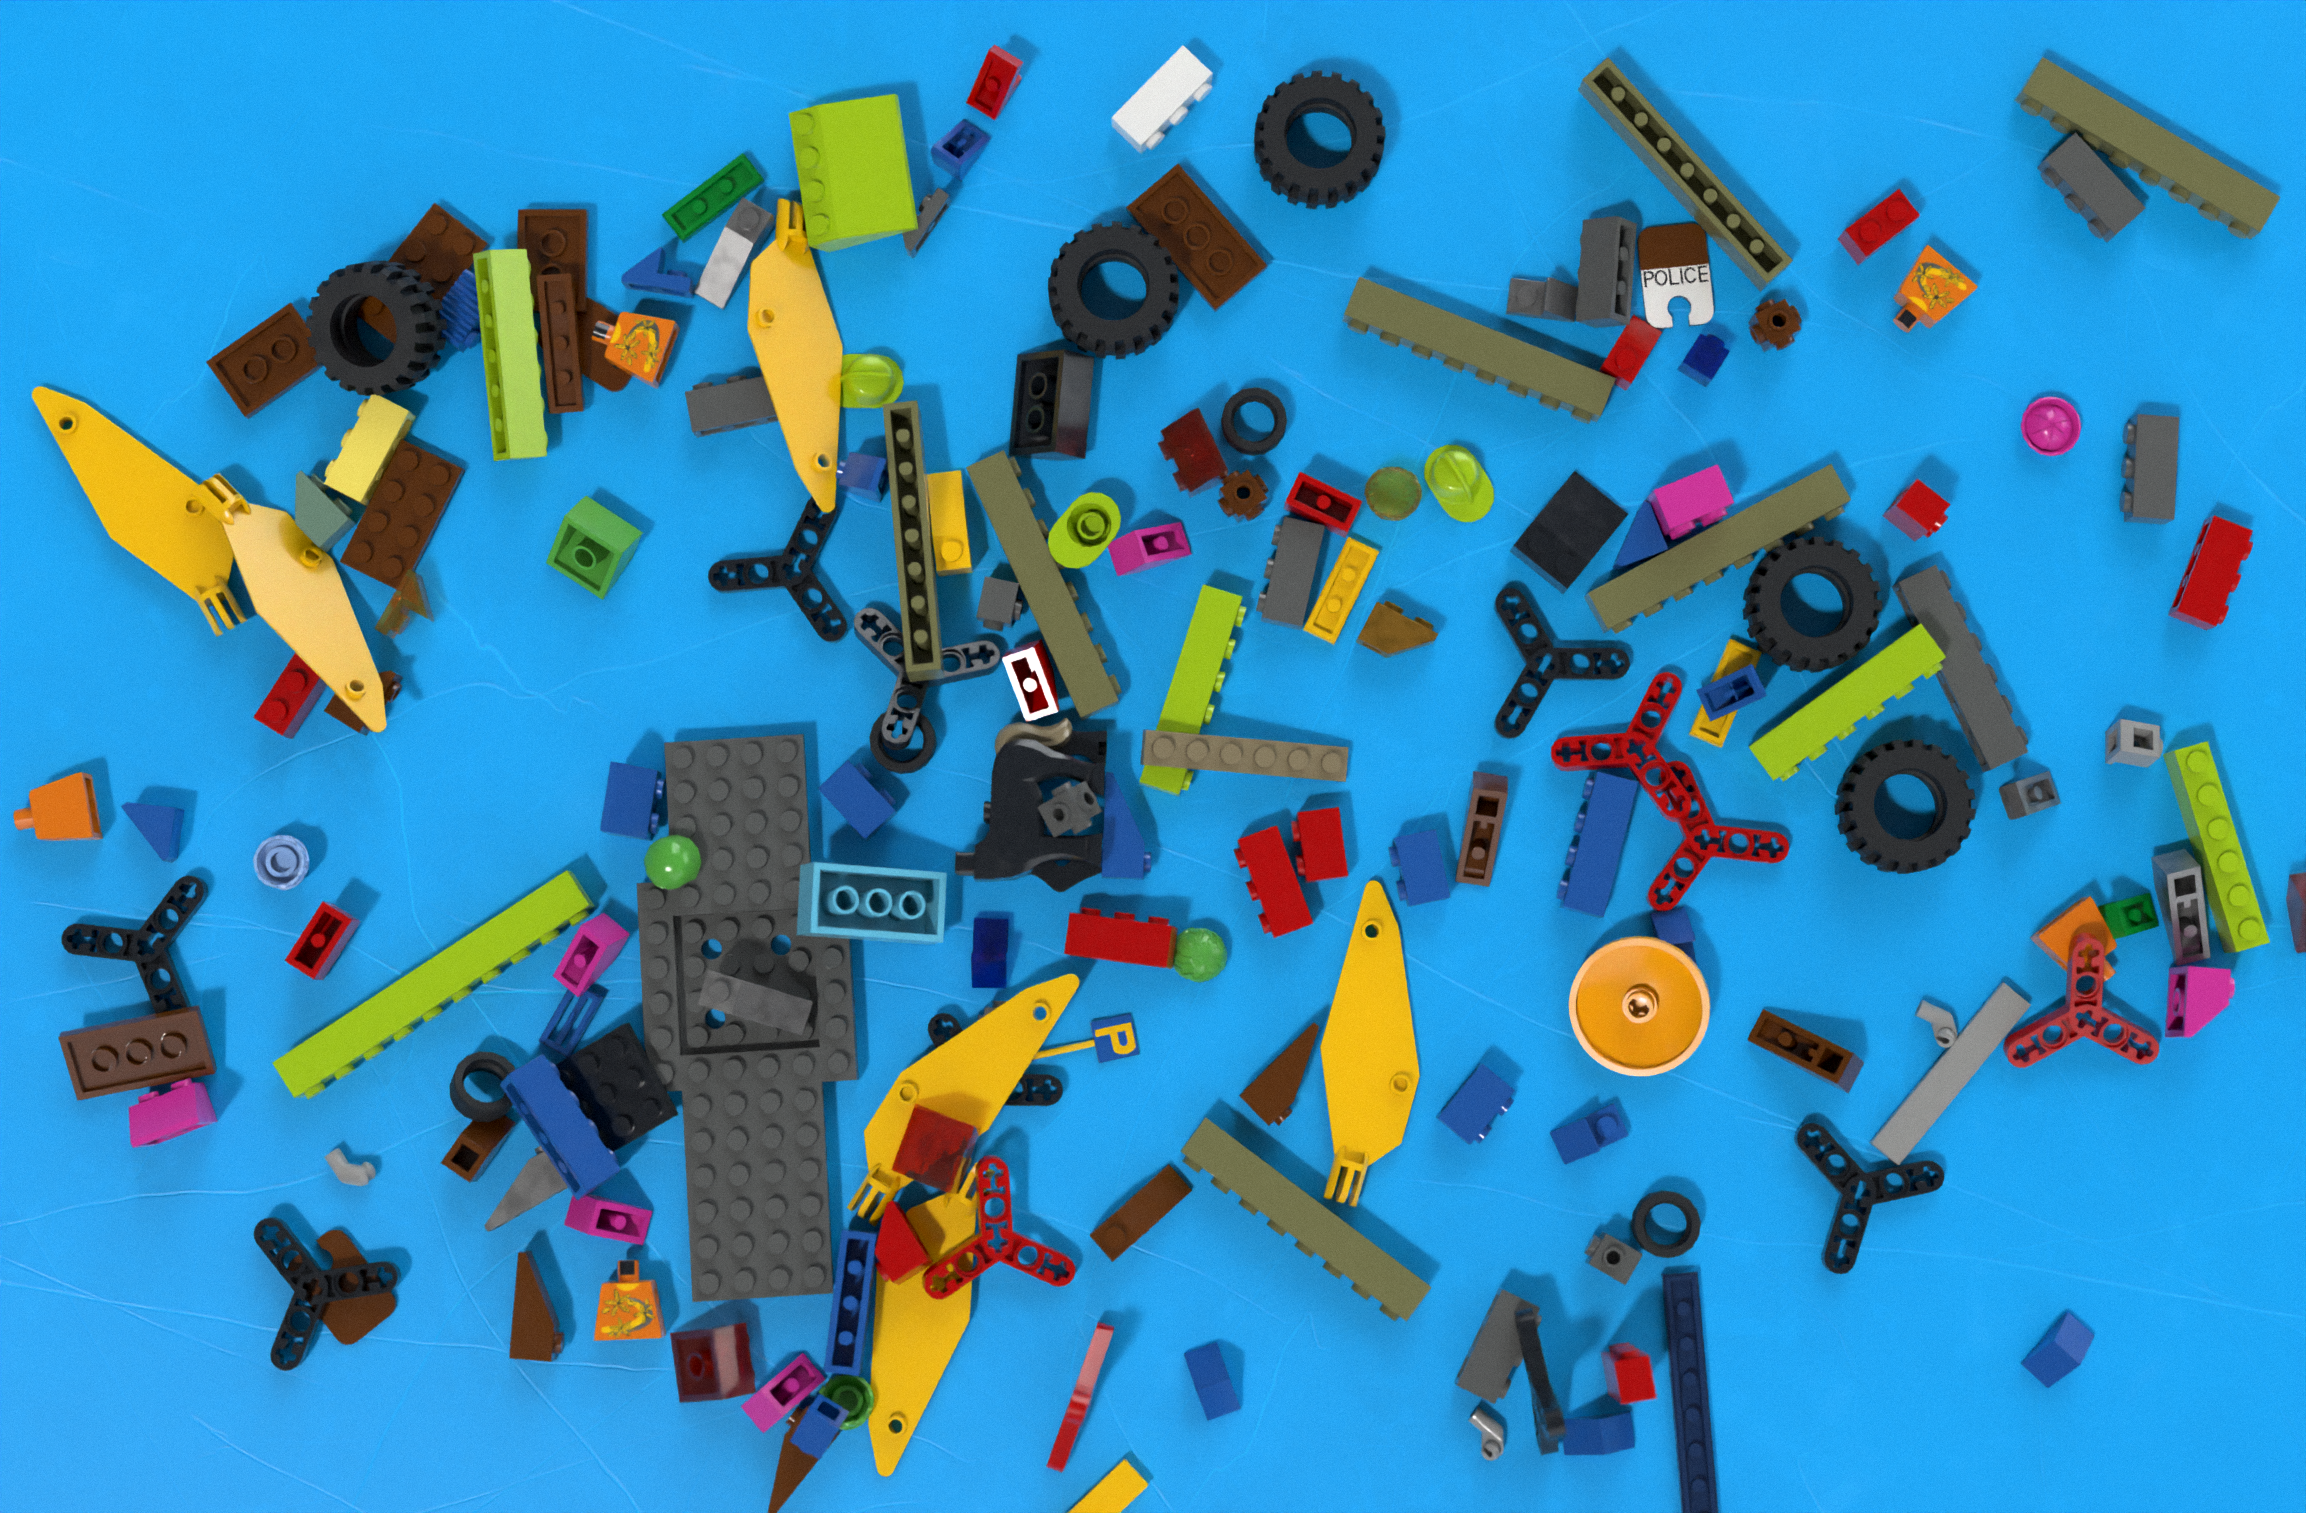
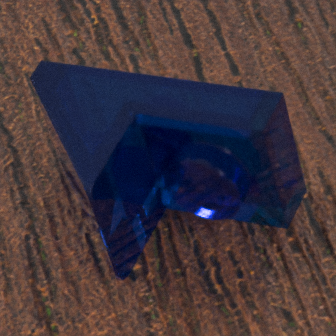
[971,918,1009,989]

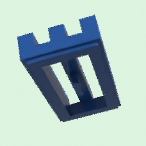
[538,989,605,1058]

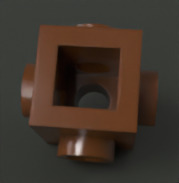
[1748,299,1802,352]
[1217,470,1269,523]

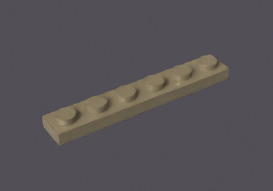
[1140,730,1349,782]

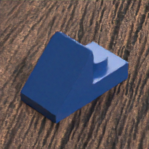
[621,247,695,299]
[1650,908,1697,965]
[1550,1103,1629,1165]

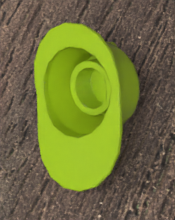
[840,354,904,408]
[1424,445,1494,522]
[1048,492,1121,569]

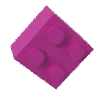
[1645,464,1734,540]

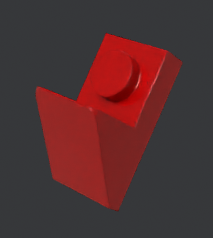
[966,44,1023,120]

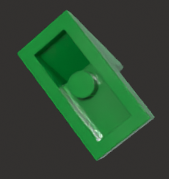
[2098,893,2159,939]

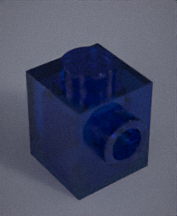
[1677,333,1730,387]

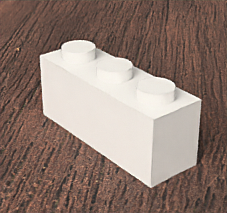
[1111,45,1213,154]

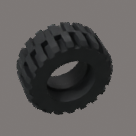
[1253,70,1386,209]
[1048,221,1179,360]
[306,260,447,396]
[1742,537,1882,673]
[1834,739,1976,874]

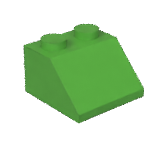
[546,496,643,600]

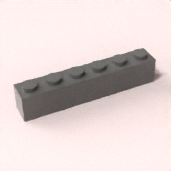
[1892,565,2028,772]

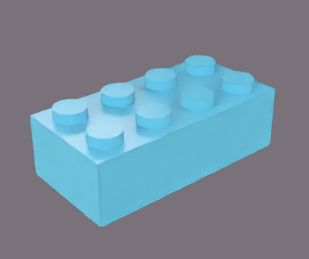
[797,862,947,945]

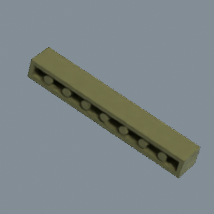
[2014,57,2281,239]
[1578,58,1793,292]
[1342,277,1616,424]
[883,400,945,682]
[966,450,1122,721]
[1584,464,1851,634]
[1180,1117,1432,1322]

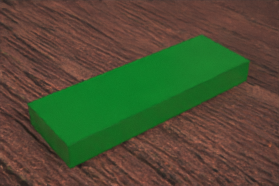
[661,153,765,244]

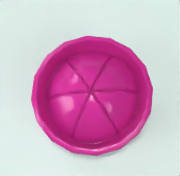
[2021,396,2081,456]

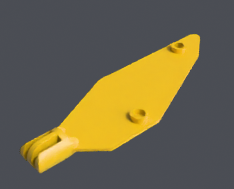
[747,198,843,513]
[32,386,247,637]
[192,472,386,733]
[1320,880,1420,1207]
[847,974,1080,1227]
[868,1156,995,1477]

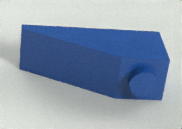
[1101,772,1151,880]

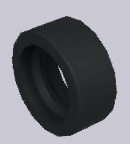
[1221,387,1287,456]
[869,707,937,774]
[450,1052,516,1122]
[1631,1190,1701,1258]

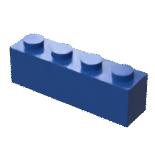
[1556,771,1638,918]
[500,1054,621,1201]
[824,1228,879,1376]

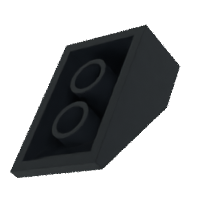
[1510,471,1628,594]

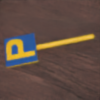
[1033,1014,1140,1063]

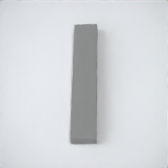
[1869,983,2031,1166]

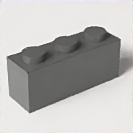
[2037,132,2146,242]
[1575,216,1637,328]
[685,372,779,438]
[2119,414,2179,525]
[1256,517,1325,630]
[1454,1287,1542,1404]

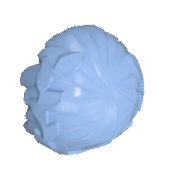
[253,835,309,890]

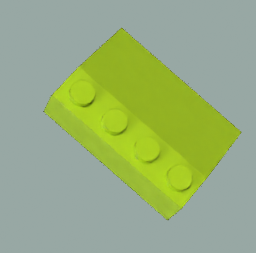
[789,94,918,252]

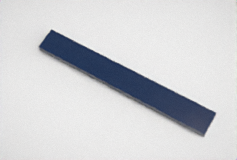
[1661,1271,1718,1513]

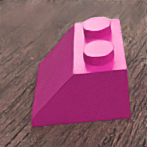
[2165,966,2235,1038]
[129,1078,218,1148]

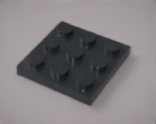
[556,1022,679,1152]

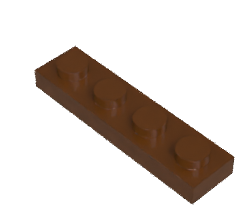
[536,273,585,414]

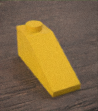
[927,470,973,577]

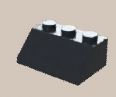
[1008,349,1094,461]

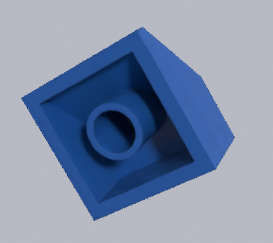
[600,762,666,841]

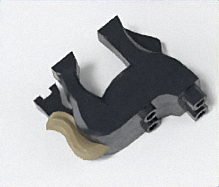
[955,718,1107,892]

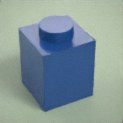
[790,1393,849,1460]

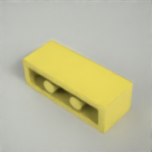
[324,394,416,507]

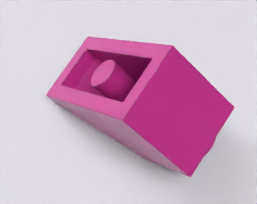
[1107,522,1191,576]
[553,913,630,997]
[564,1194,653,1245]
[740,1353,826,1433]

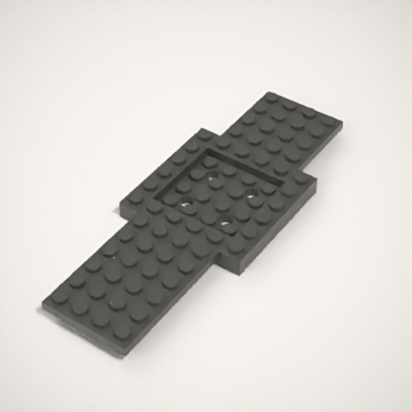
[637,734,859,1302]

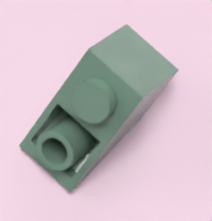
[295,471,356,552]

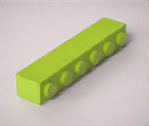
[473,249,548,461]
[1139,584,1247,797]
[1748,623,1946,782]
[2163,741,2270,953]

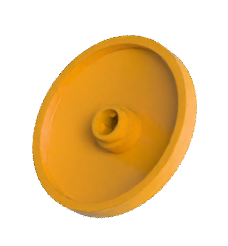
[1569,936,1710,1076]

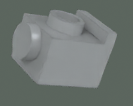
[2105,719,2163,768]

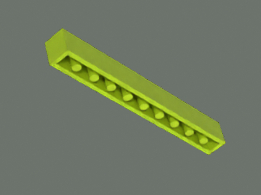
[272,870,595,1100]

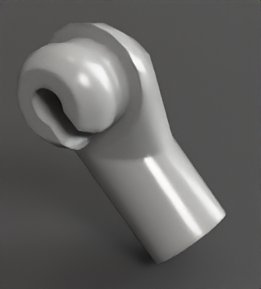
[1915,1000,1957,1048]
[324,1148,376,1186]
[1468,1407,1504,1461]

